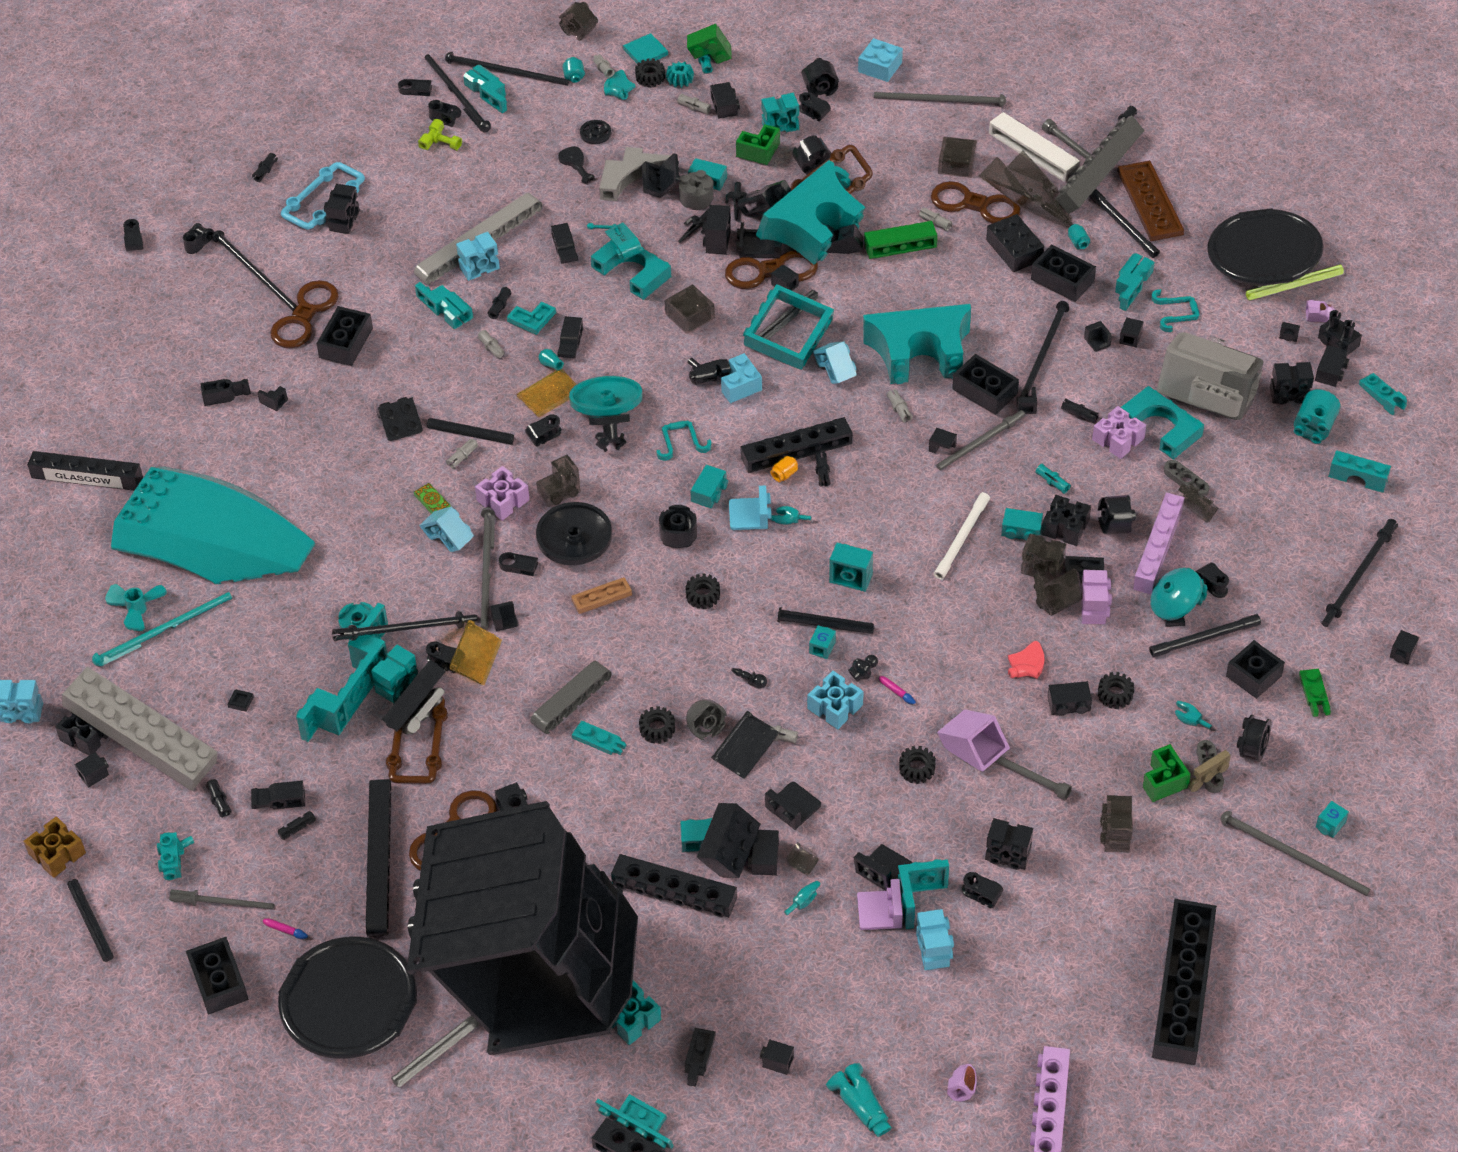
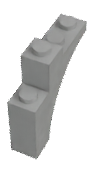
[599,147,671,201]

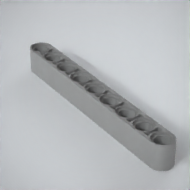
[414,193,542,285]

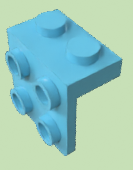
[729,485,771,530]

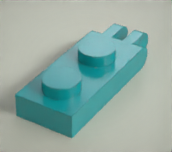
[572,720,627,755]

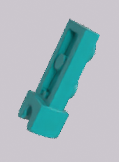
[1359,373,1407,415]

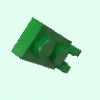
[1299,668,1331,717]

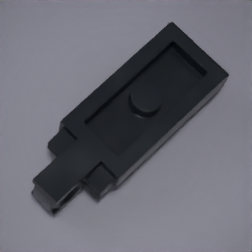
[684,1028,716,1087]

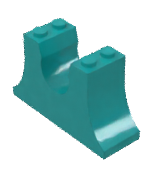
[756,160,866,265]
[863,304,971,384]

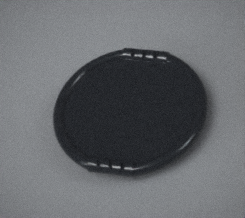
[1207,208,1324,286]
[278,936,417,1059]

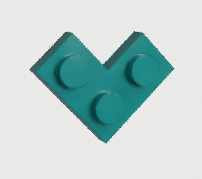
[507,301,556,335]

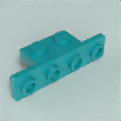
[595,1094,674,1150]

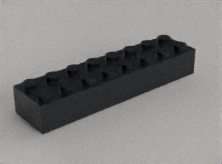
[1152,899,1217,1065]

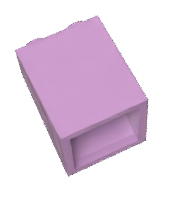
[937,709,1010,772]

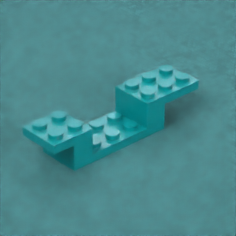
[296,603,388,742]

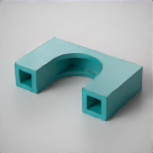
[591,240,672,300]
[1120,386,1204,459]

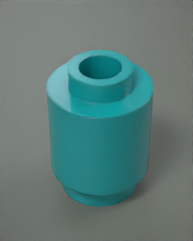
[1068,224,1091,249]

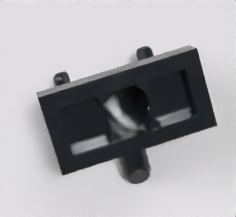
[589,414,630,452]

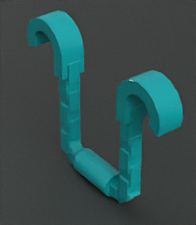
[1152,289,1200,332]
[656,420,712,461]

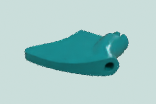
[604,70,636,100]

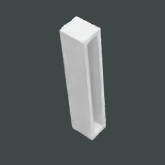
[989,112,1080,183]

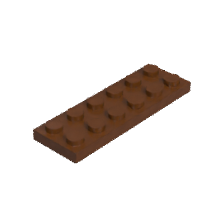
[1117,160,1184,242]

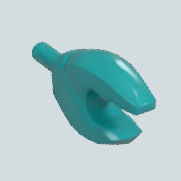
[769,506,812,525]
[1175,701,1212,729]
[784,881,821,915]

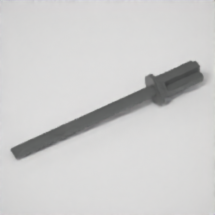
[169,889,275,909]

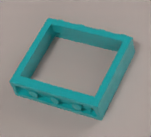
[743,284,834,370]

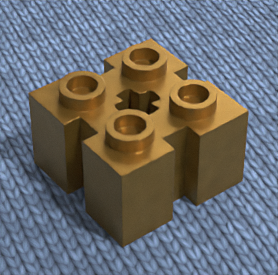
[23,816,86,878]

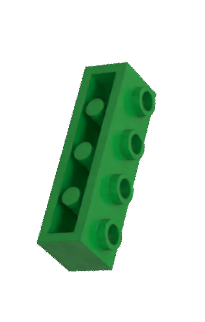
[864,221,937,259]

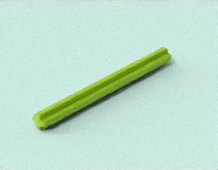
[1246,264,1344,300]

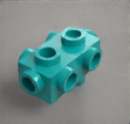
[157,832,195,880]

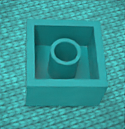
[829,542,873,592]

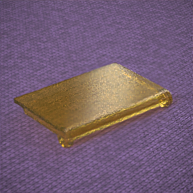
[516,369,577,417]
[449,620,502,685]

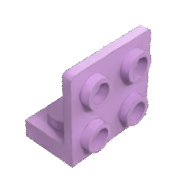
[857,879,903,930]

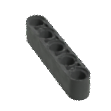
[530,660,612,734]

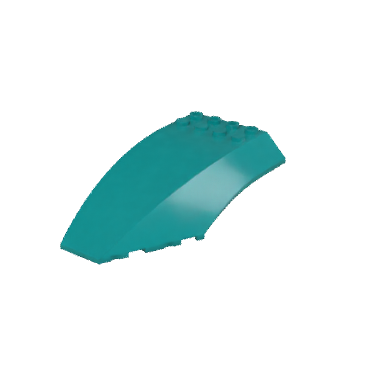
[111,466,315,584]

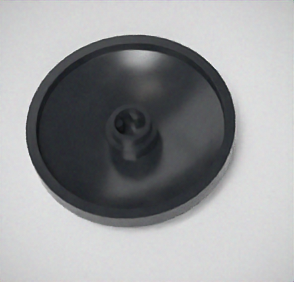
[536,502,612,565]

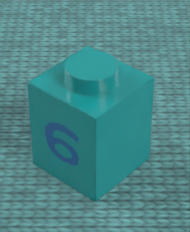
[809,625,836,659]
[1316,801,1349,838]

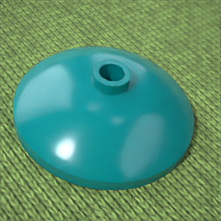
[1150,567,1203,620]

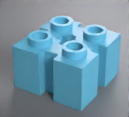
[456,232,500,281]
[807,671,864,730]
[0,680,43,723]
[916,909,954,970]

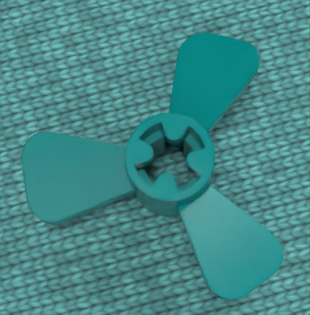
[105,584,167,631]

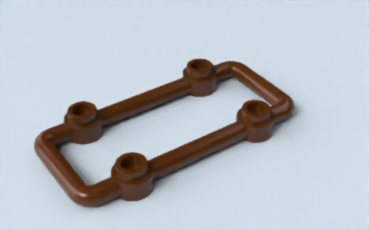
[791,145,873,194]
[386,696,448,784]

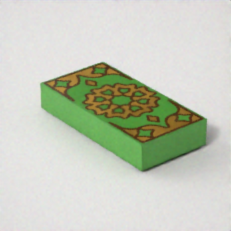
[414,483,450,514]

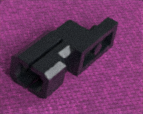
[737,180,792,216]

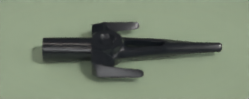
[725,182,749,221]
[678,209,709,243]

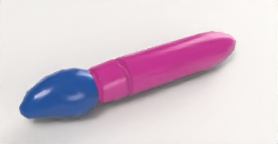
[879,676,916,704]
[263,918,308,939]

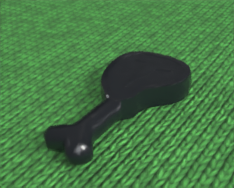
[558,146,595,184]

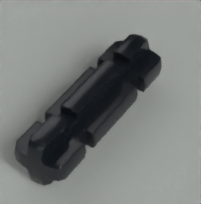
[277,811,316,840]

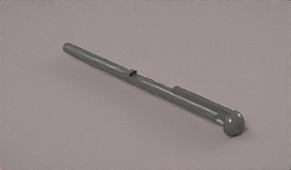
[874,92,1006,107]
[481,507,495,630]
[1221,811,1371,896]

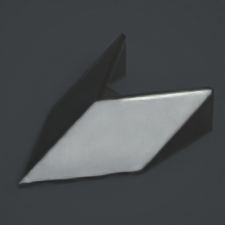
[979,150,1074,229]

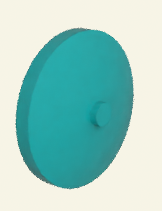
[569,376,643,416]

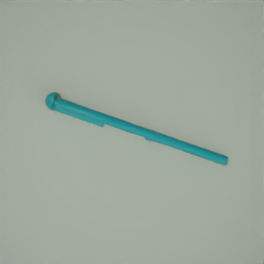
[92,592,232,667]

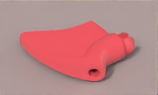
[1008,641,1044,679]

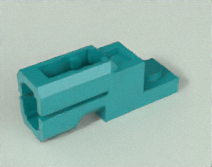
[463,65,507,114]
[1115,253,1155,311]
[415,282,473,329]

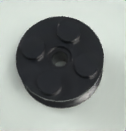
[1236,714,1272,762]

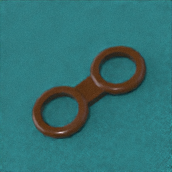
[931,181,1021,224]
[725,250,818,289]
[270,280,339,348]
[409,790,497,871]

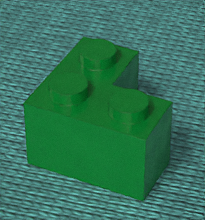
[687,23,732,64]
[736,124,780,165]
[1143,744,1191,802]

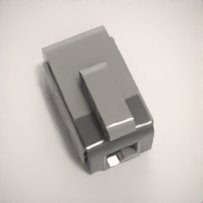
[1157,332,1264,420]

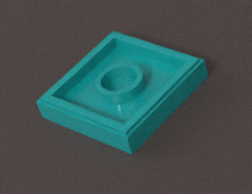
[623,33,668,63]

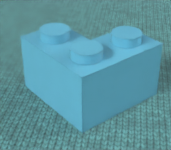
[813,341,857,384]
[721,353,762,403]
[419,507,474,552]

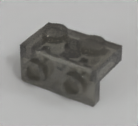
[1178,484,1219,523]

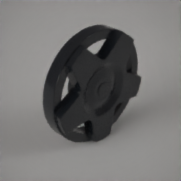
[580,120,611,144]

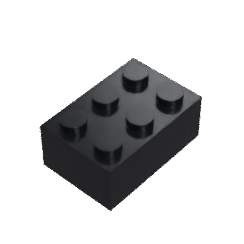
[986,214,1045,273]
[1031,244,1096,302]
[316,306,373,366]
[952,354,1019,415]
[697,803,761,878]
[186,937,249,1015]

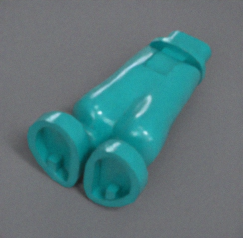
[826,1063,892,1137]

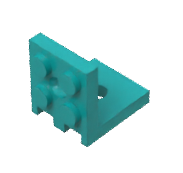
[898,859,949,930]

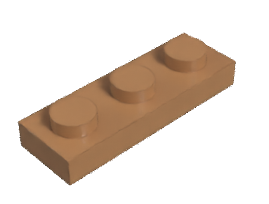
[571,577,632,614]

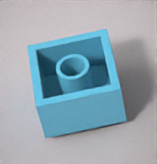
[858,38,903,82]

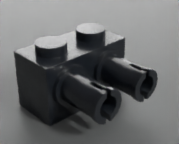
[1318,310,1362,356]

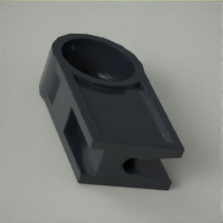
[398,79,432,96]
[499,552,539,576]

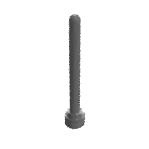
[1042,119,1091,159]
[995,756,1072,800]

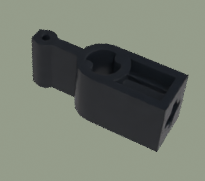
[551,223,578,264]
[557,316,583,358]
[200,379,251,406]
[251,780,305,810]

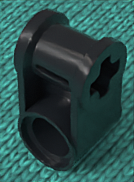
[799,92,831,122]
[428,100,462,127]
[123,219,144,252]
[183,223,214,254]
[525,414,562,447]
[1195,562,1229,598]
[426,641,465,674]
[962,872,1004,908]

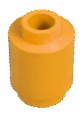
[770,456,798,482]

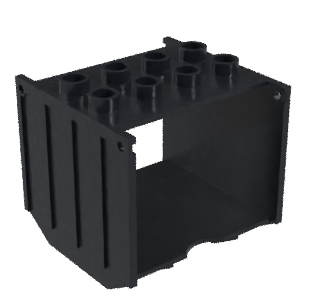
[407,801,638,1055]

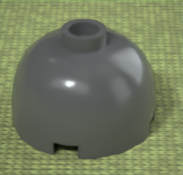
[686,699,727,740]

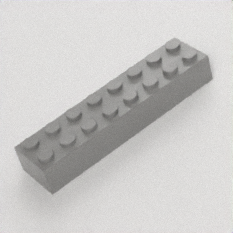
[62,667,218,791]

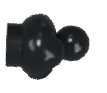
[848,655,878,682]

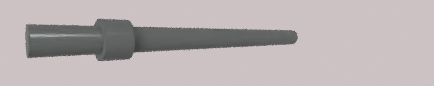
[936,410,1025,471]

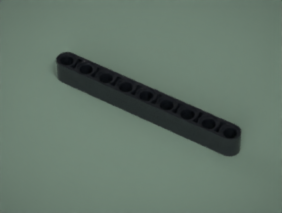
[366,779,391,937]

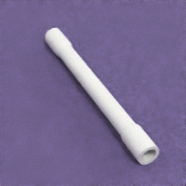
[934,492,990,580]

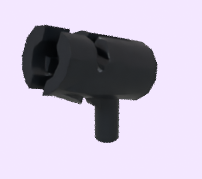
[688,358,731,385]

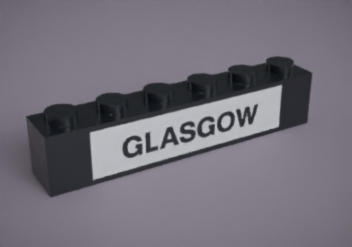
[27,451,143,491]

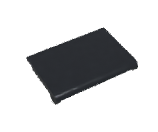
[711,711,780,779]

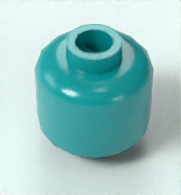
[562,57,585,83]

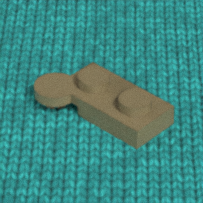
[1189,750,1231,792]

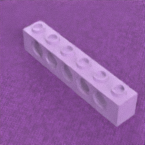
[1030,1046,1070,1152]

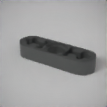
[1164,460,1209,499]
[1196,740,1224,793]

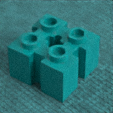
[761,92,799,133]
[371,645,418,704]
[611,980,662,1045]

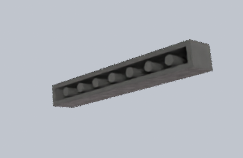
[1055,115,1145,214]

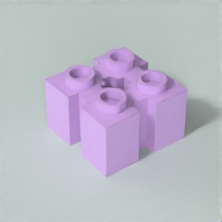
[1092,406,1146,459]
[475,466,530,521]
[1081,570,1112,624]

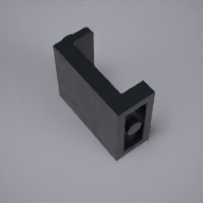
[736,222,782,259]

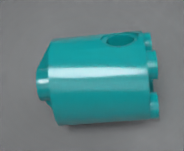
[1294,389,1341,444]

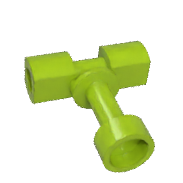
[418,119,462,150]

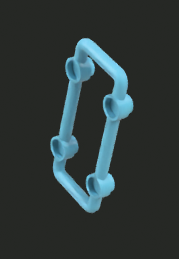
[281,162,365,230]

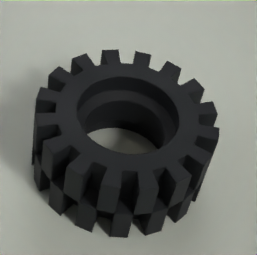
[635,58,665,88]
[685,573,720,609]
[1097,672,1134,709]
[639,706,675,744]
[899,746,936,784]

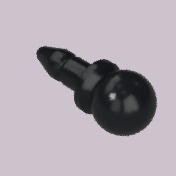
[731,668,767,689]

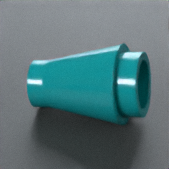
[538,349,564,371]

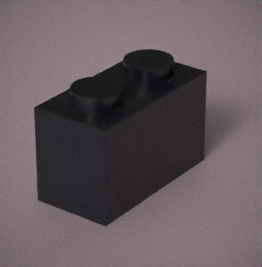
[710,82,740,119]
[1315,345,1350,387]
[1047,681,1092,716]
[748,830,779,876]

